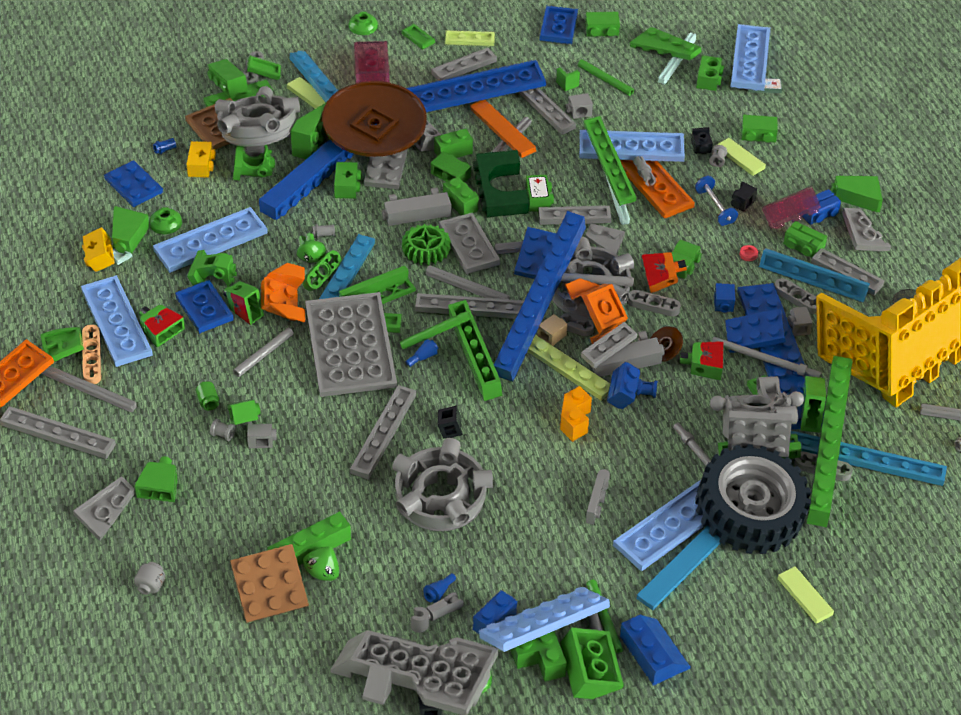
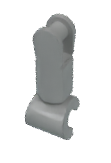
[411,592,464,633]

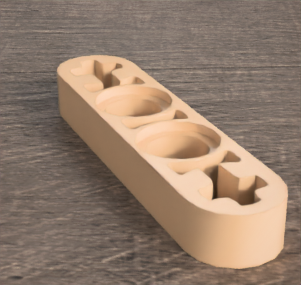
[82,325,101,384]

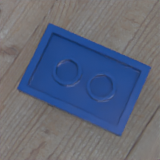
[540,6,578,44]
[104,160,163,207]
[514,227,556,279]
[175,280,234,334]
[725,308,786,353]

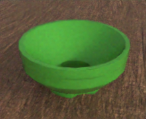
[349,11,378,35]
[149,207,182,234]

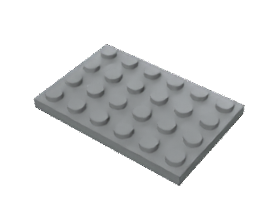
[305,292,397,397]

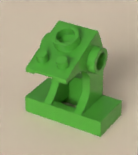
[233,145,275,181]
[187,250,237,287]

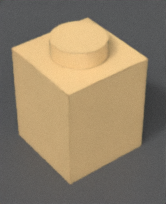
[538,314,568,346]

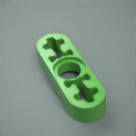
[302,250,341,291]

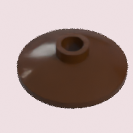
[650,326,683,362]

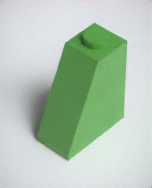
[831,176,883,212]
[112,206,150,254]
[800,376,826,433]

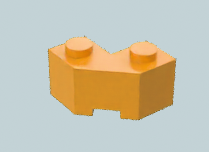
[560,386,592,442]

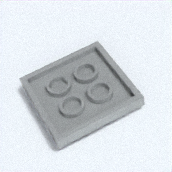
[728,411,792,457]

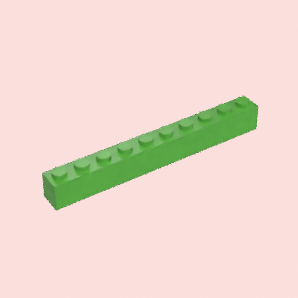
[806,356,853,527]

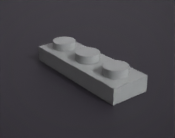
[581,322,637,368]

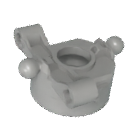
[710,376,804,439]

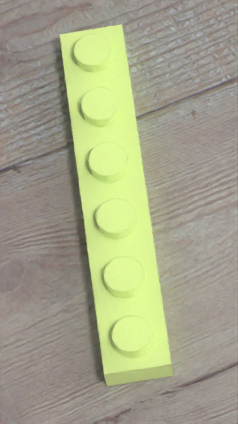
[527,335,610,401]

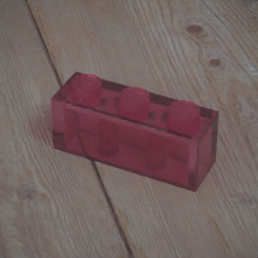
[762,186,821,230]

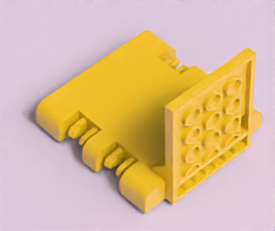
[816,258,961,408]

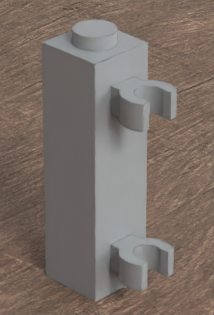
[382,187,451,226]
[591,331,664,377]

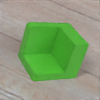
[556,67,580,91]

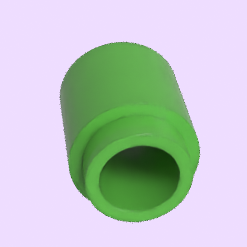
[195,381,219,411]

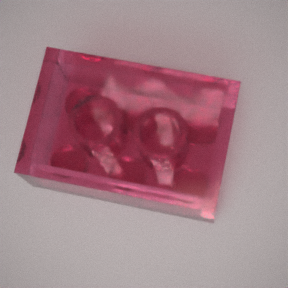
[354,41,390,83]

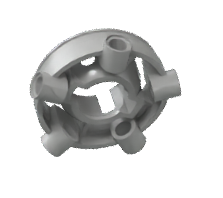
[215,86,300,147]
[552,237,634,319]
[392,438,493,531]

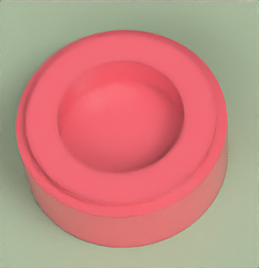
[739,245,758,261]

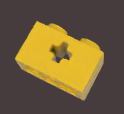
[187,141,216,177]
[82,227,115,272]

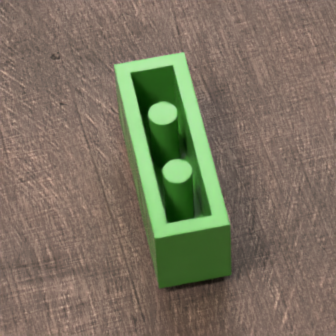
[207,59,248,96]

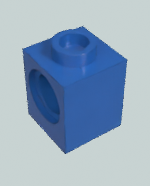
[714,283,735,313]

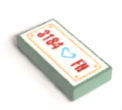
[748,78,782,93]

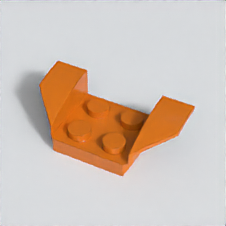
[261,263,305,322]
[565,278,628,344]

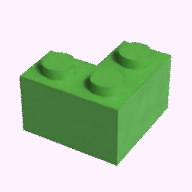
[511,631,567,682]

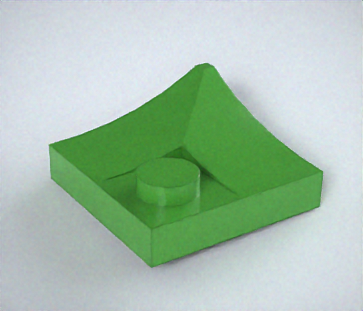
[40,327,84,362]

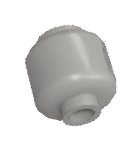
[134,562,166,595]

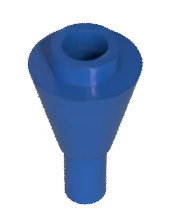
[405,339,438,367]
[423,573,456,603]

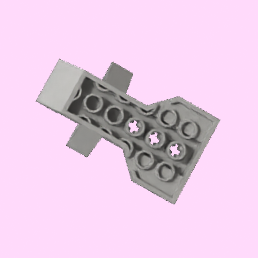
[331,630,498,715]

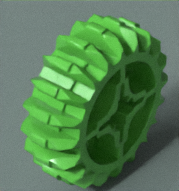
[402,223,451,266]

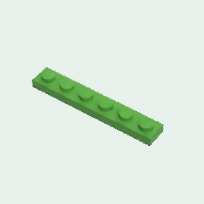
[584,116,636,206]

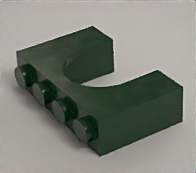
[473,150,529,218]

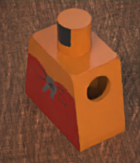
[642,252,687,293]

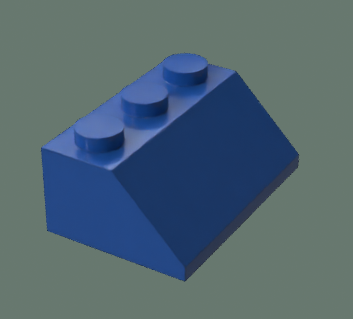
[620,615,691,685]

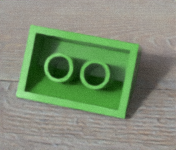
[560,628,624,699]

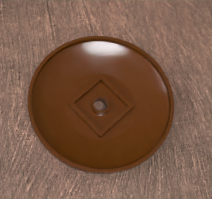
[322,81,427,157]

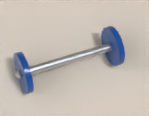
[695,176,738,226]

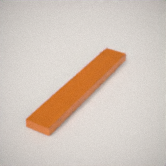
[470,100,536,158]

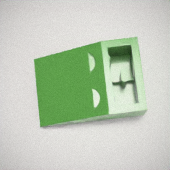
[291,102,327,159]

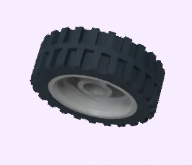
[695,444,811,554]

